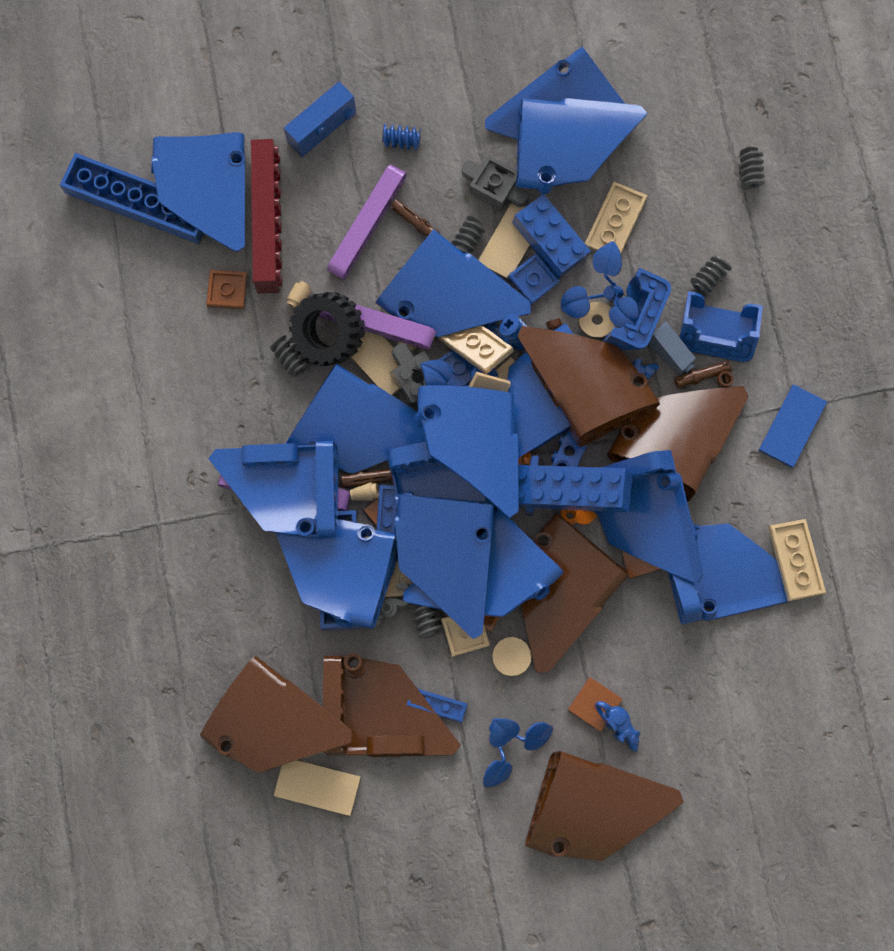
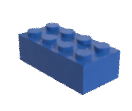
[512,194,591,280]

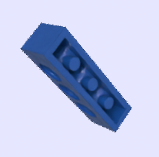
[551,429,588,511]

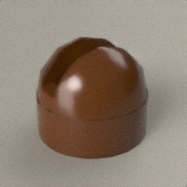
[546,318,562,331]
[717,371,733,387]

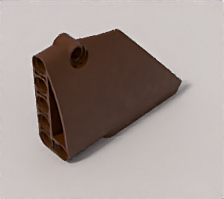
[607,386,749,502]

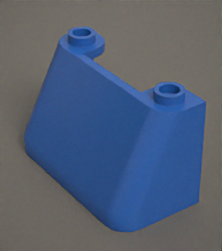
[603,268,671,350]
[679,291,763,362]

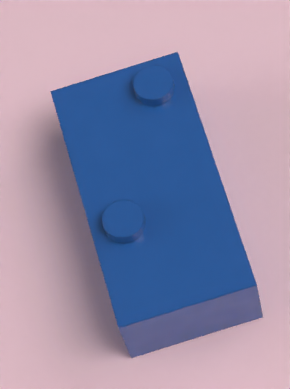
[284,81,356,158]

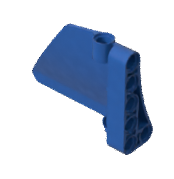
[485,46,625,140]
[594,450,703,582]
[403,507,564,617]
[275,519,398,629]

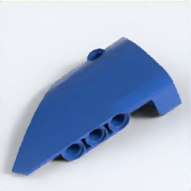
[516,98,648,194]
[375,229,531,338]
[507,323,573,458]
[285,364,426,474]
[414,385,519,518]
[208,441,338,538]
[387,442,486,506]

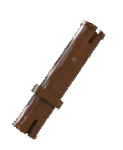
[390,199,440,236]
[674,360,732,389]
[342,469,393,487]

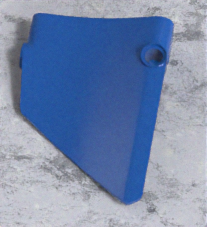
[151,132,245,252]
[394,494,494,639]
[667,520,795,625]

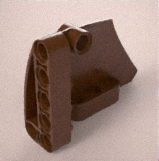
[518,326,660,447]
[521,513,629,673]
[323,653,461,757]
[200,656,352,773]
[525,751,684,861]

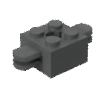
[462,155,529,211]
[389,344,430,405]

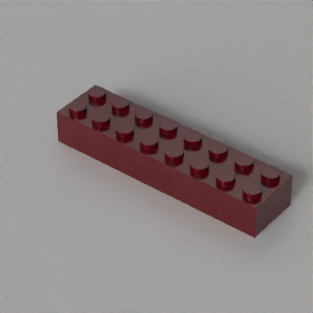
[251,139,283,294]

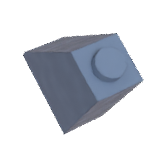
[648,321,696,375]

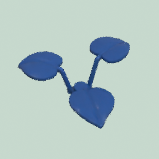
[561,241,640,328]
[420,360,498,387]
[483,718,553,787]

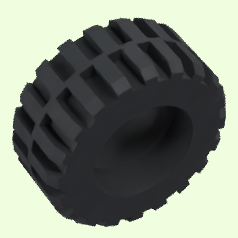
[289,292,365,366]

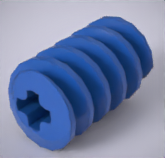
[382,124,421,150]
[500,313,527,351]

